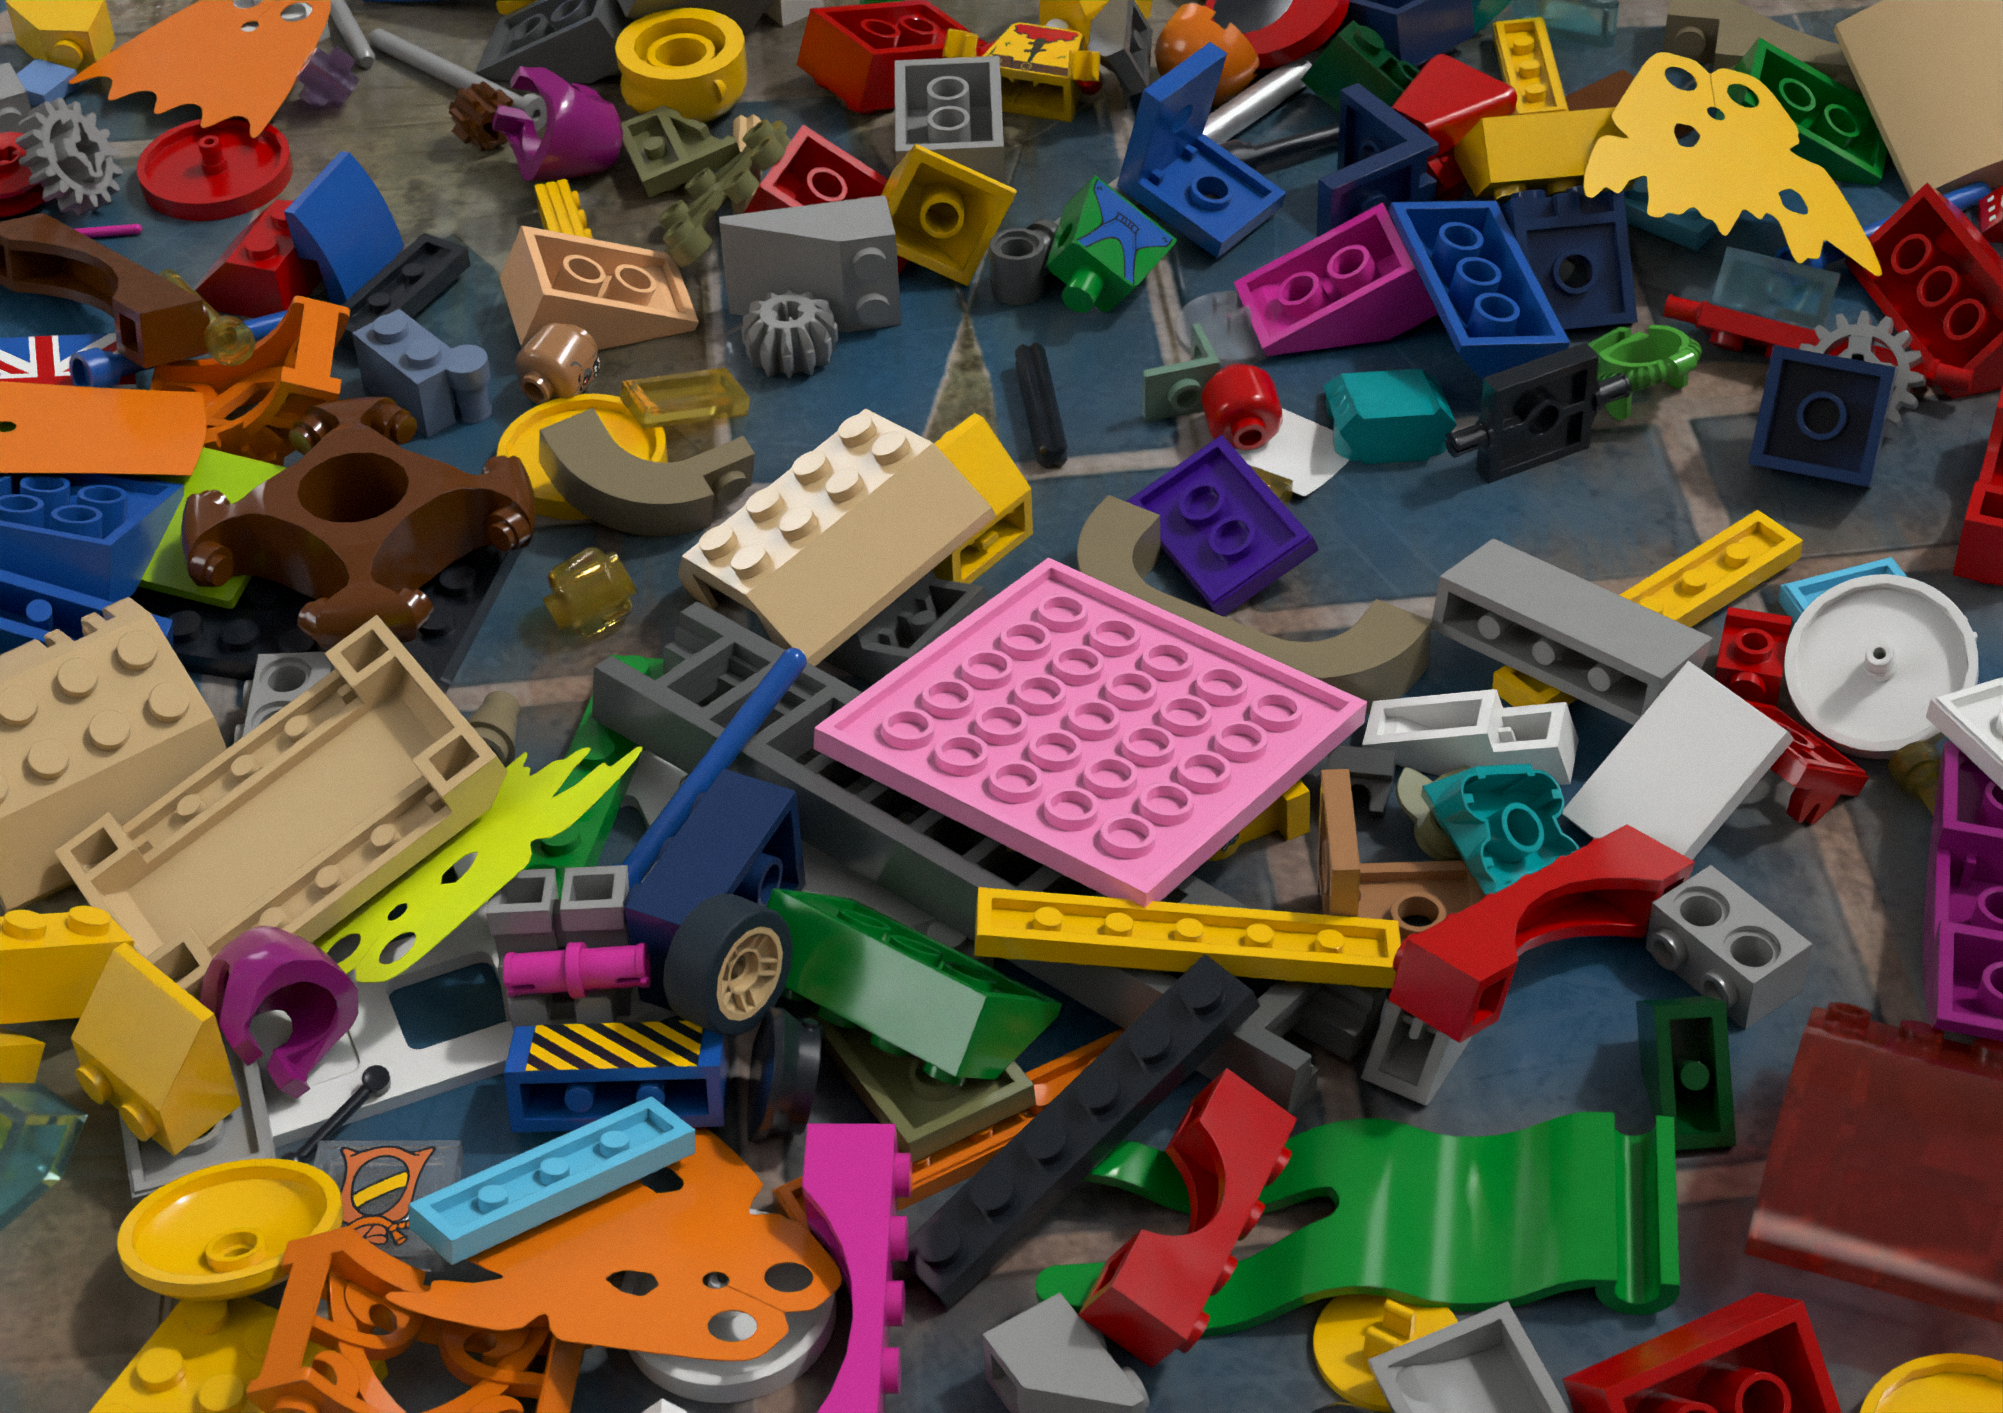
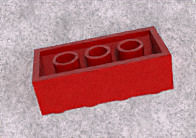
[1843,182,2003,399]

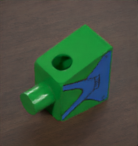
[1046,175,1177,313]

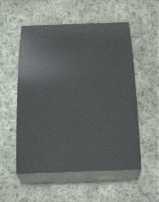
[823,569,988,684]

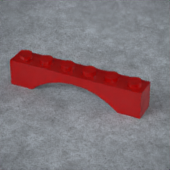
[1388,824,1695,1043]

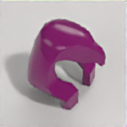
[492,66,623,182]
[199,925,358,1099]

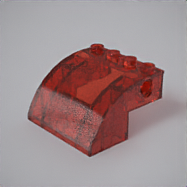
[1744,1002,2003,1324]

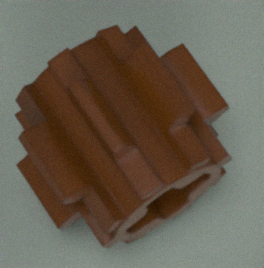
[449,81,514,151]

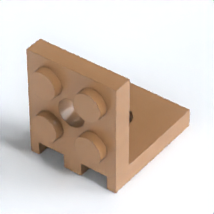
[1317,769,1485,944]

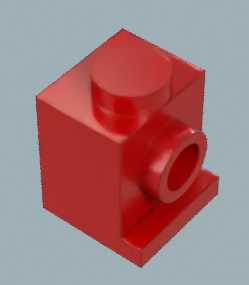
[1714,607,1792,706]

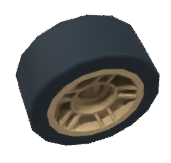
[663,893,793,1037]

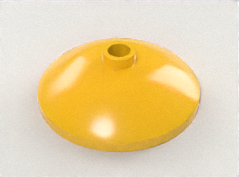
[117,1158,344,1301]

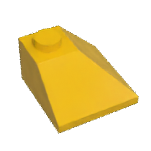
[880,144,1016,286]

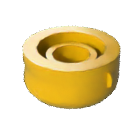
[615,8,748,123]

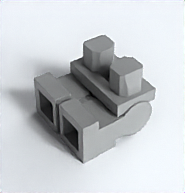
[486,865,633,1031]

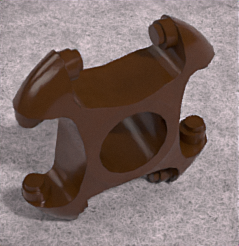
[180,397,536,651]

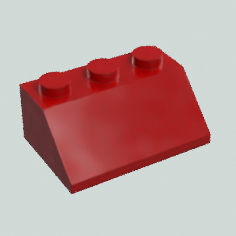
[1562,1292,1842,1413]

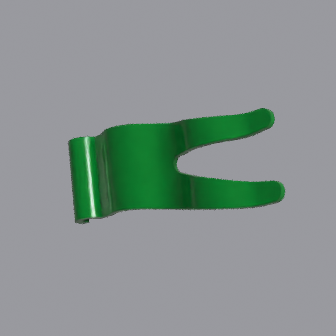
[1035,1112,1680,1337]

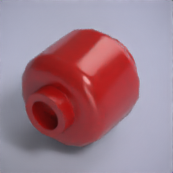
[1201,363,1283,450]

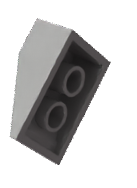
[719,195,902,332]

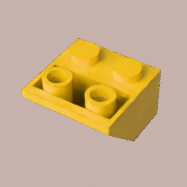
[933,413,1033,584]

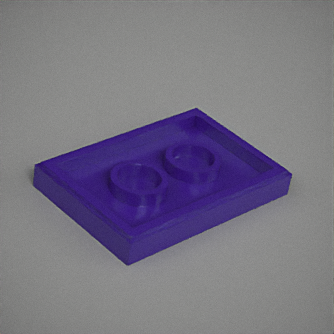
[1126,435,1319,617]

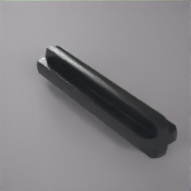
[1015,342,1068,468]

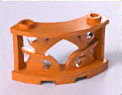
[149,296,350,466]
[246,1225,594,1413]

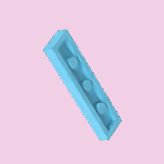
[408,1096,695,1265]

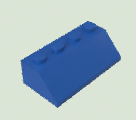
[1389,201,1570,381]

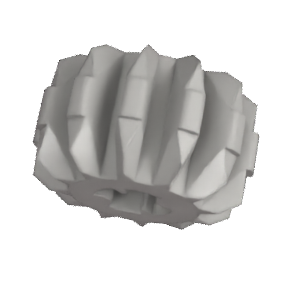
[741,289,838,379]

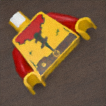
[942,19,1103,123]

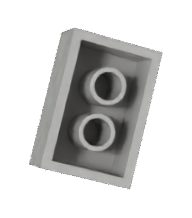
[895,56,1005,184]

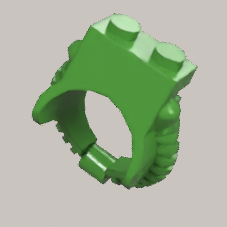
[1588,325,1702,420]

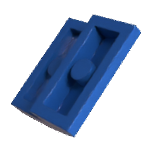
[284,151,404,305]

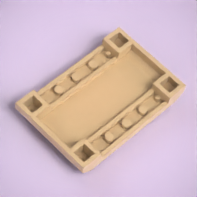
[54,615,508,1001]

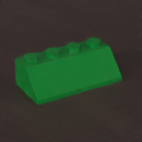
[766,888,1062,1086]

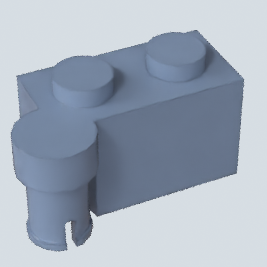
[352,309,493,438]

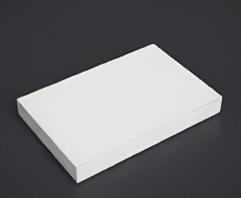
[1562,661,1794,860]

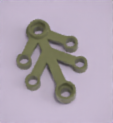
[658,119,791,268]

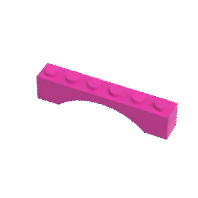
[802,1123,912,1413]

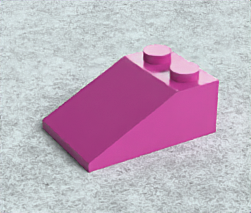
[1234,202,1438,356]

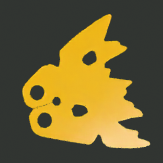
[1583,52,1882,277]

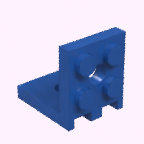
[1117,42,1287,258]

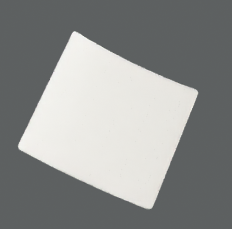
[1235,408,1350,497]

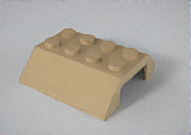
[678,408,996,666]
[0,597,227,913]

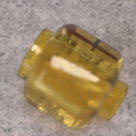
[542,547,638,638]

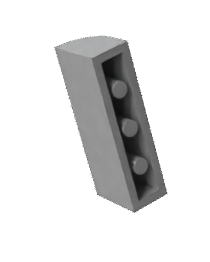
[1432,538,1712,725]

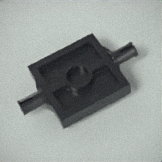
[1445,343,1631,484]

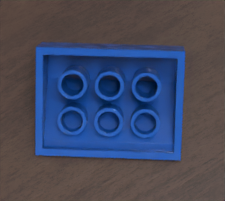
[0,473,184,603]

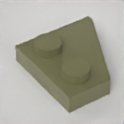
[621,105,740,198]

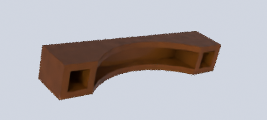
[0,213,210,369]

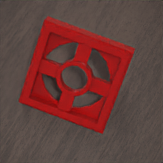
[1745,700,1869,825]

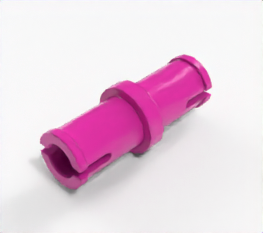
[503,941,652,999]

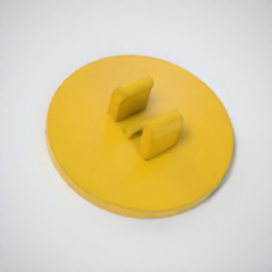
[1313,1294,1458,1413]

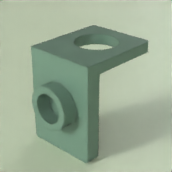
[1142,323,1220,422]

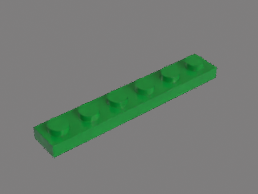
[523,655,666,899]

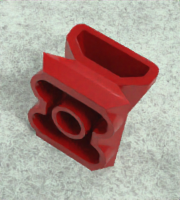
[1391,53,1518,202]

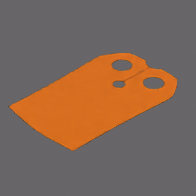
[0,381,207,476]

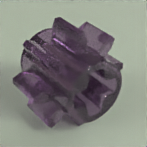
[295,46,360,110]

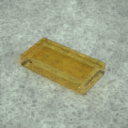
[620,368,750,429]

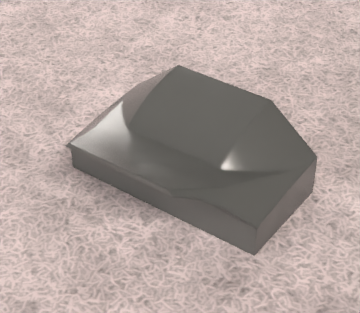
[1088,0,1153,110]

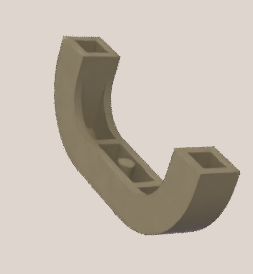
[1077,495,1432,715]

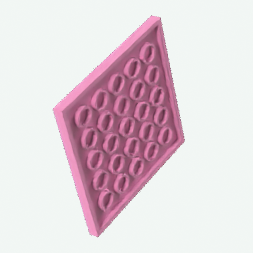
[813,558,1367,908]

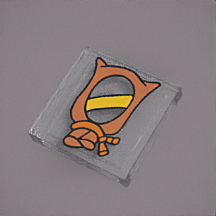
[314,1140,464,1272]

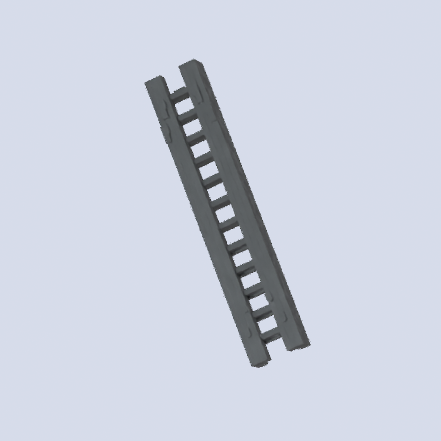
[592,601,1387,1115]

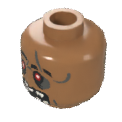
[515,323,600,404]

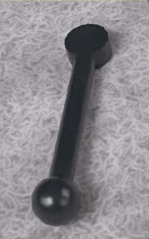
[280,1065,391,1163]

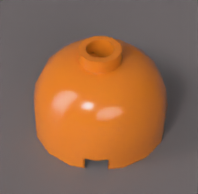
[1154,3,1259,107]

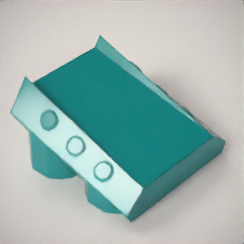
[1323,369,1457,464]
[1421,764,1580,896]

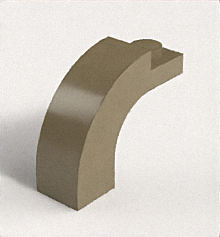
[539,408,755,536]

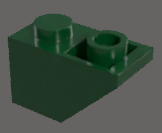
[1300,20,1420,115]

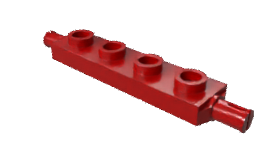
[1663,294,1975,395]

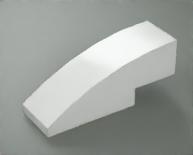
[1362,689,1579,785]

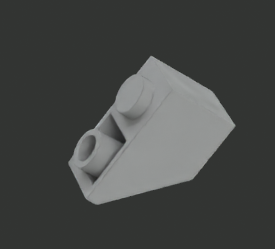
[982,1293,1149,1413]

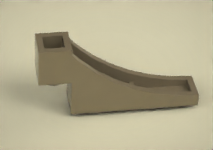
[1663,0,1863,96]

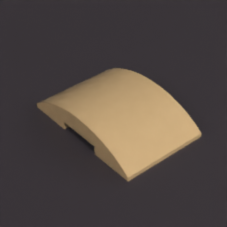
[1833,0,2003,198]

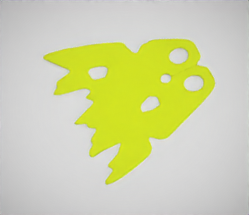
[312,747,643,983]

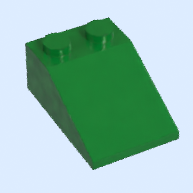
[1715,37,1887,186]

